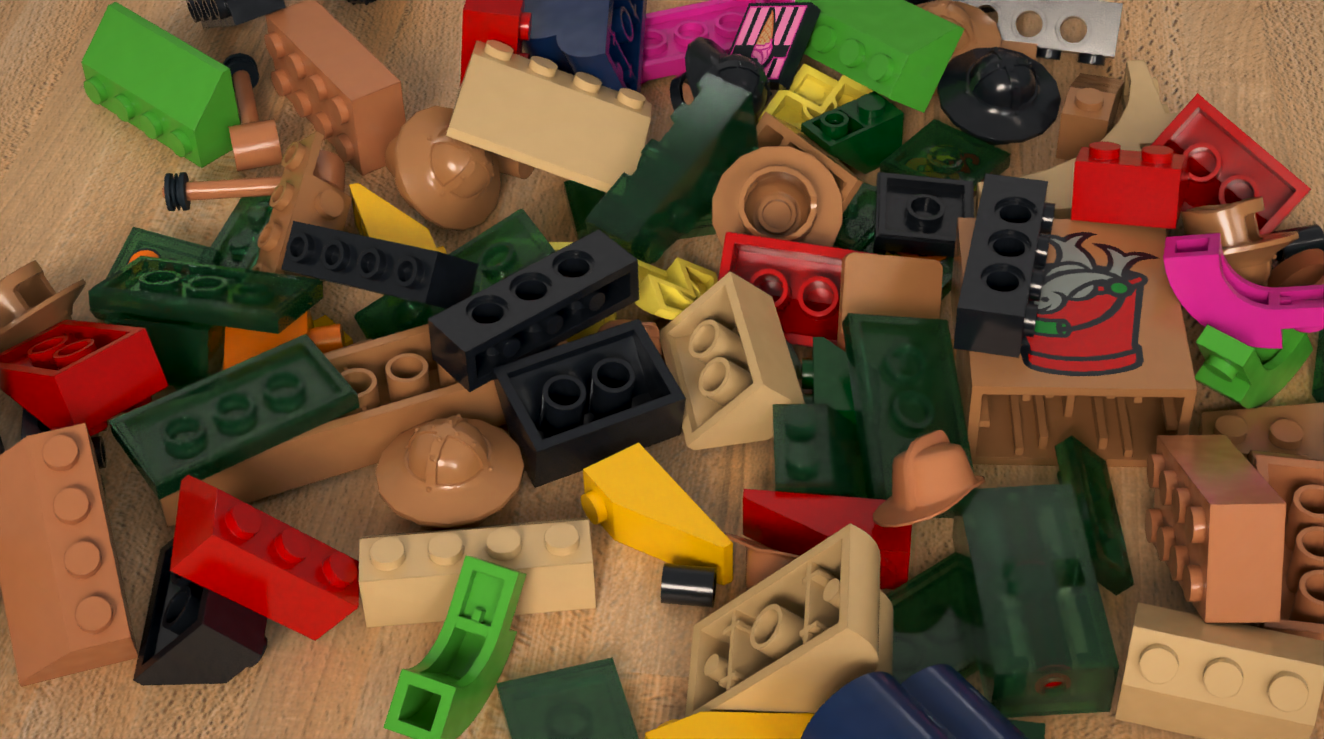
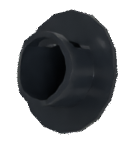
[669,37,772,152]
[937,47,1061,146]

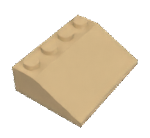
[446,40,652,201]

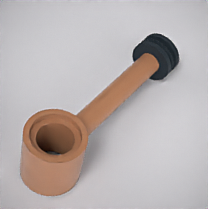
[223,53,282,172]
[162,150,346,211]

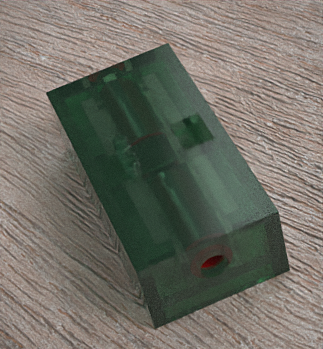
[952,483,1119,718]

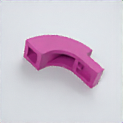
[1163,233,1324,349]

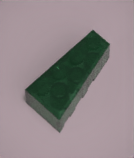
[585,72,759,264]

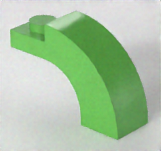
[1195,324,1313,409]
[383,555,527,739]

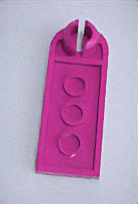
[641,0,795,84]

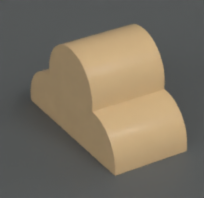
[685,523,894,717]

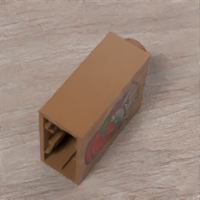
[950,217,1197,467]

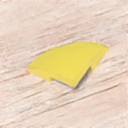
[758,63,882,131]
[634,257,718,320]

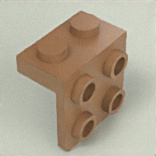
[837,252,957,371]

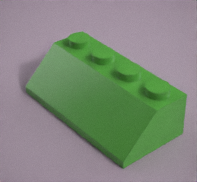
[795,0,965,113]
[81,2,240,168]

